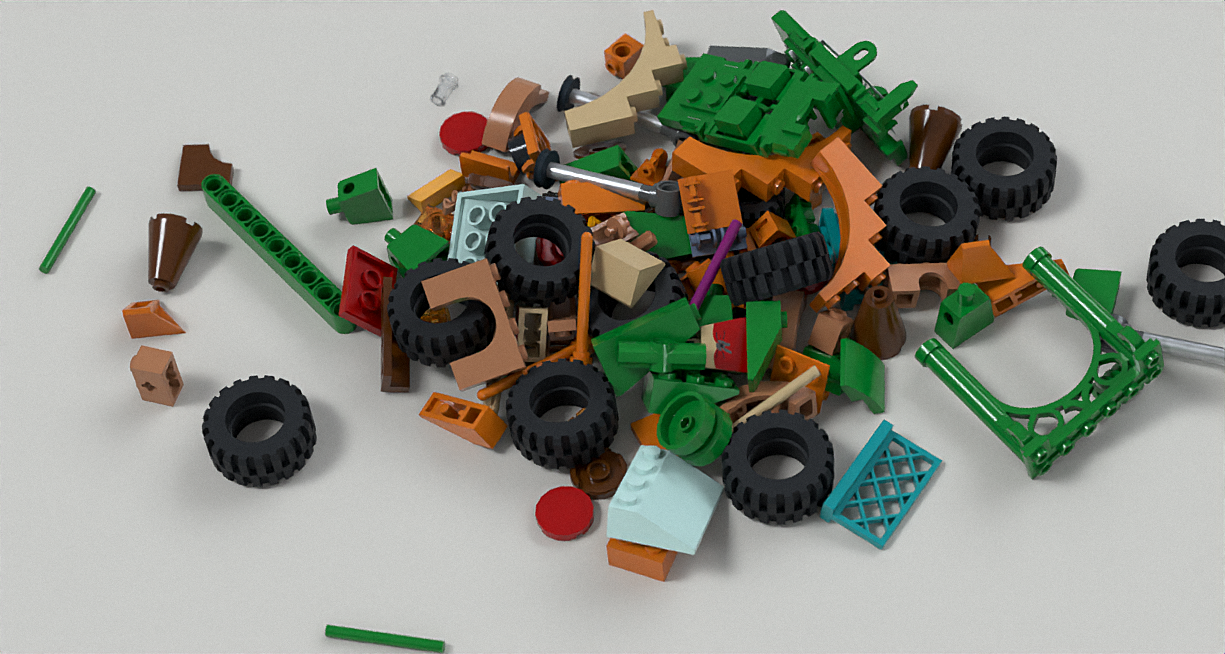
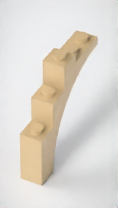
[564,10,687,148]

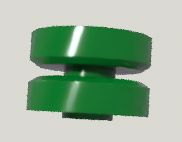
[657,391,732,467]

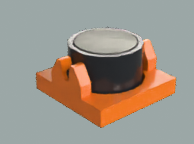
[508,112,558,182]

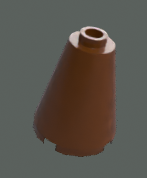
[909,105,962,170]
[148,213,203,292]
[850,286,906,360]

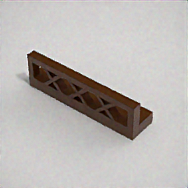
[381,277,410,393]

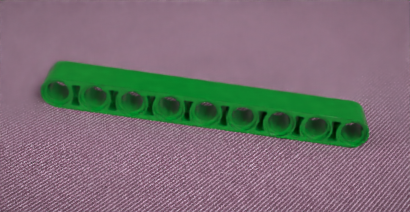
[201,174,357,334]

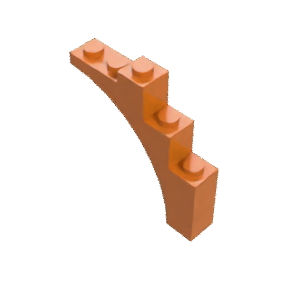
[672,126,852,202]
[809,137,890,313]

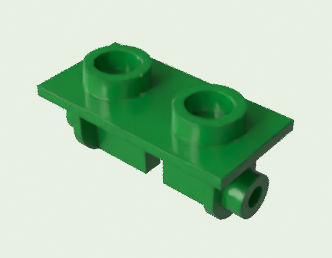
[784,193,819,237]

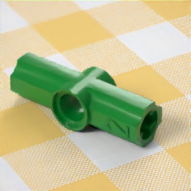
[617,338,707,373]

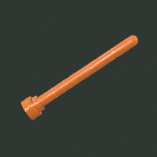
[570,232,593,365]
[477,334,595,401]

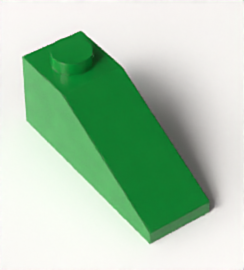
[746,300,788,392]

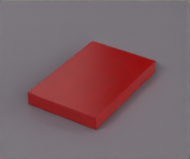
[339,245,398,337]

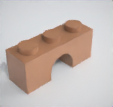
[882,262,961,308]

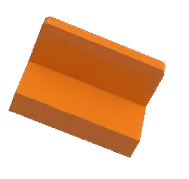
[459,150,520,184]

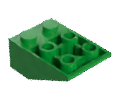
[641,369,740,414]

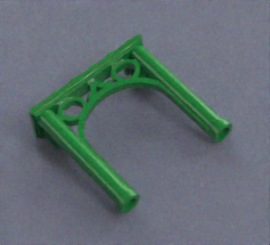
[915,246,1164,480]

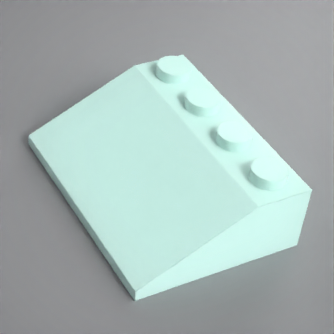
[448,184,542,285]
[606,445,724,555]

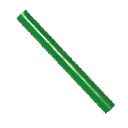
[39,186,96,274]
[325,625,445,653]

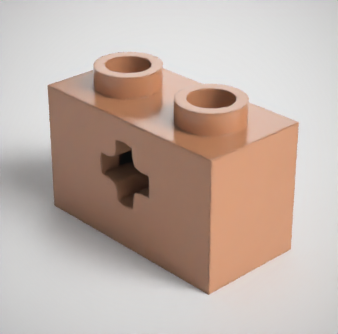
[130,345,184,407]

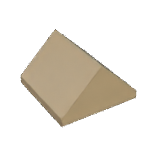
[591,238,665,309]

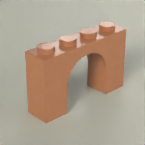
[421,258,529,392]

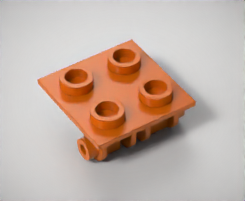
[678,169,743,234]
[770,345,830,414]

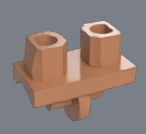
[591,212,639,256]

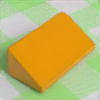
[407,169,466,214]

